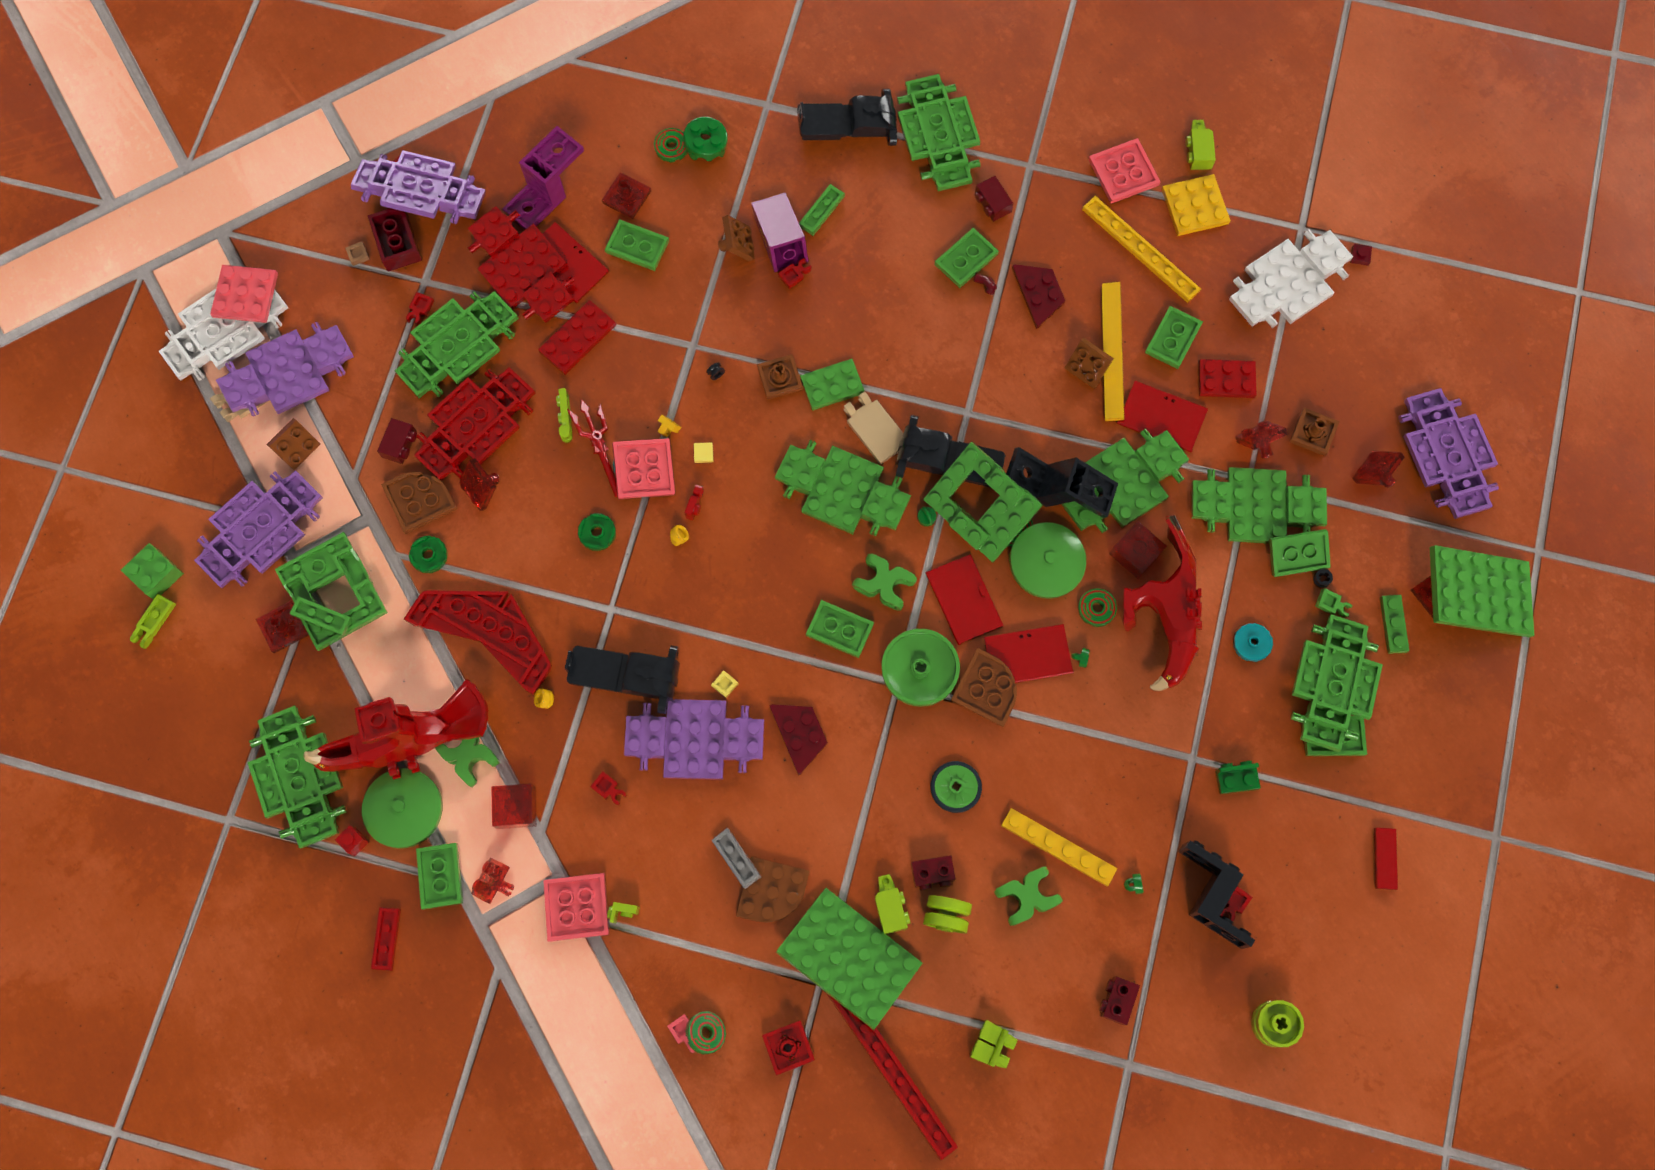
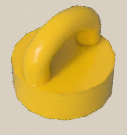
[670,525,689,546]
[534,688,554,709]

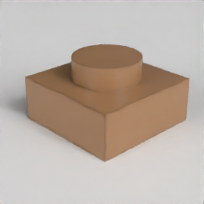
[345,242,370,266]

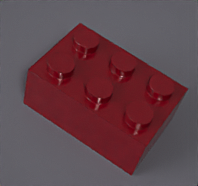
[368,208,422,272]

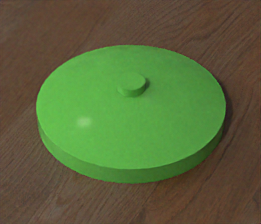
[1009,522,1086,599]
[882,629,960,707]
[362,768,443,849]

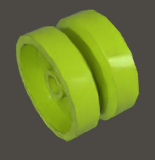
[923,895,972,934]
[1251,1000,1304,1047]

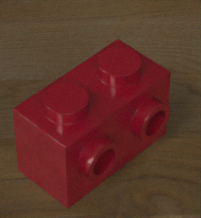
[975,176,1014,222]
[377,418,417,464]
[911,855,956,890]
[1099,976,1140,1026]

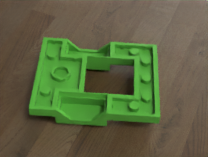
[923,442,1043,562]
[275,532,388,651]

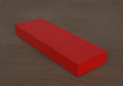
[1374,827,1398,890]
[371,907,401,971]

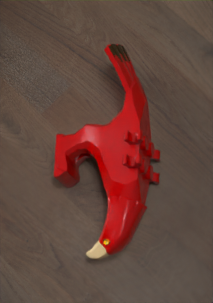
[1123,515,1202,691]
[303,679,489,780]

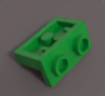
[1215,761,1261,795]

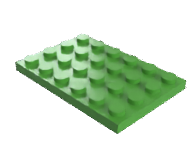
[1429,545,1535,637]
[776,888,923,1030]

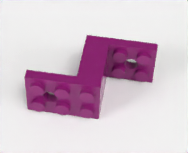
[502,126,584,230]

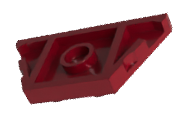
[1012,264,1065,329]
[769,704,828,776]

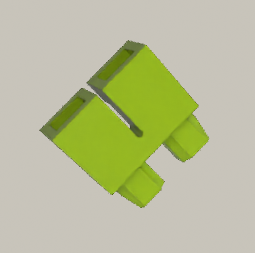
[970,1020,1018,1068]

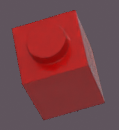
[335,825,369,856]

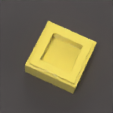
[694,442,713,463]
[711,670,739,698]

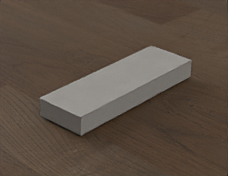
[712,828,761,889]

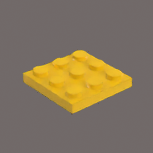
[1162,174,1231,236]

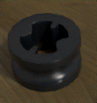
[706,362,725,380]
[1313,569,1333,588]

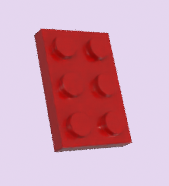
[1198,359,1257,398]

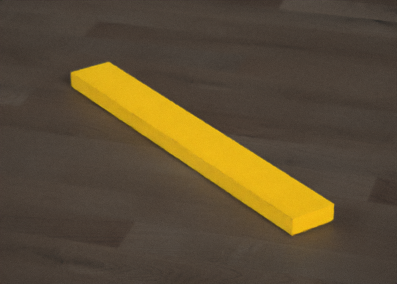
[1082,196,1201,303]
[1102,282,1124,421]

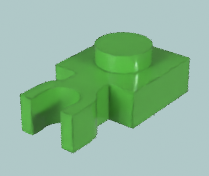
[1315,588,1352,617]

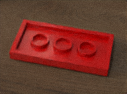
[538,300,616,375]

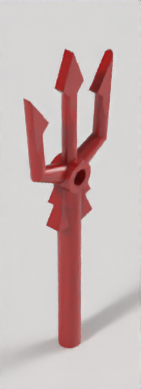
[567,399,618,497]

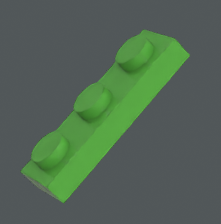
[799,184,845,236]
[1380,595,1410,654]
[289,596,352,636]

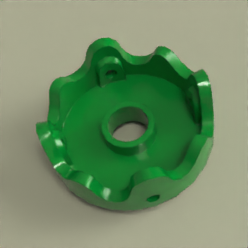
[683,117,728,161]

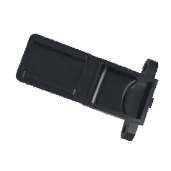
[797,89,897,146]
[896,415,1006,488]
[565,646,680,714]

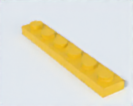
[1001,808,1118,887]

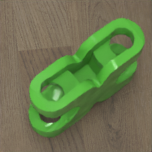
[852,554,917,611]
[435,737,500,788]
[994,867,1063,926]

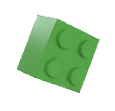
[121,543,184,600]

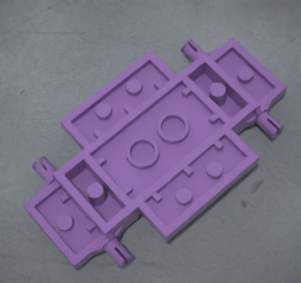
[351,150,485,224]
[216,322,354,417]
[1399,388,1499,519]
[194,470,323,588]
[624,699,764,780]

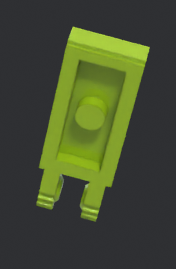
[556,388,573,443]
[130,594,176,649]

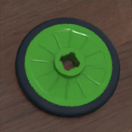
[930,761,982,813]

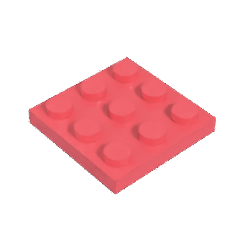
[1088,138,1160,204]
[210,265,278,323]
[612,438,675,499]
[543,873,609,942]

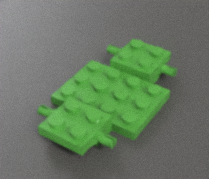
[897,74,981,191]
[394,291,519,398]
[1061,429,1189,533]
[775,440,911,536]
[1191,467,1327,544]
[1291,614,1383,752]
[247,706,347,849]

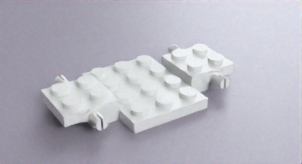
[1229,229,1353,328]
[159,289,288,381]

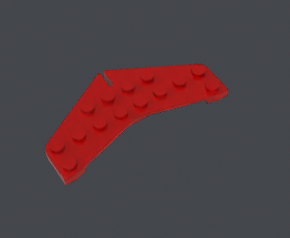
[404,590,552,695]

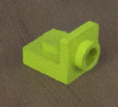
[607,902,640,924]

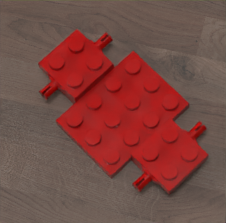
[467,206,575,323]
[414,367,536,481]

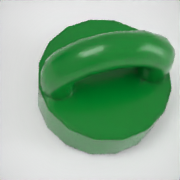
[917,507,936,527]
[1071,648,1090,668]
[1124,873,1144,894]

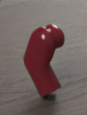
[974,273,997,295]

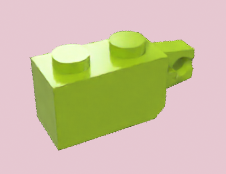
[1186,120,1216,170]
[875,874,910,934]

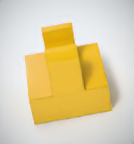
[658,415,681,437]

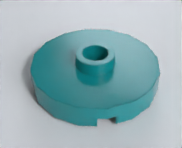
[1233,623,1273,662]

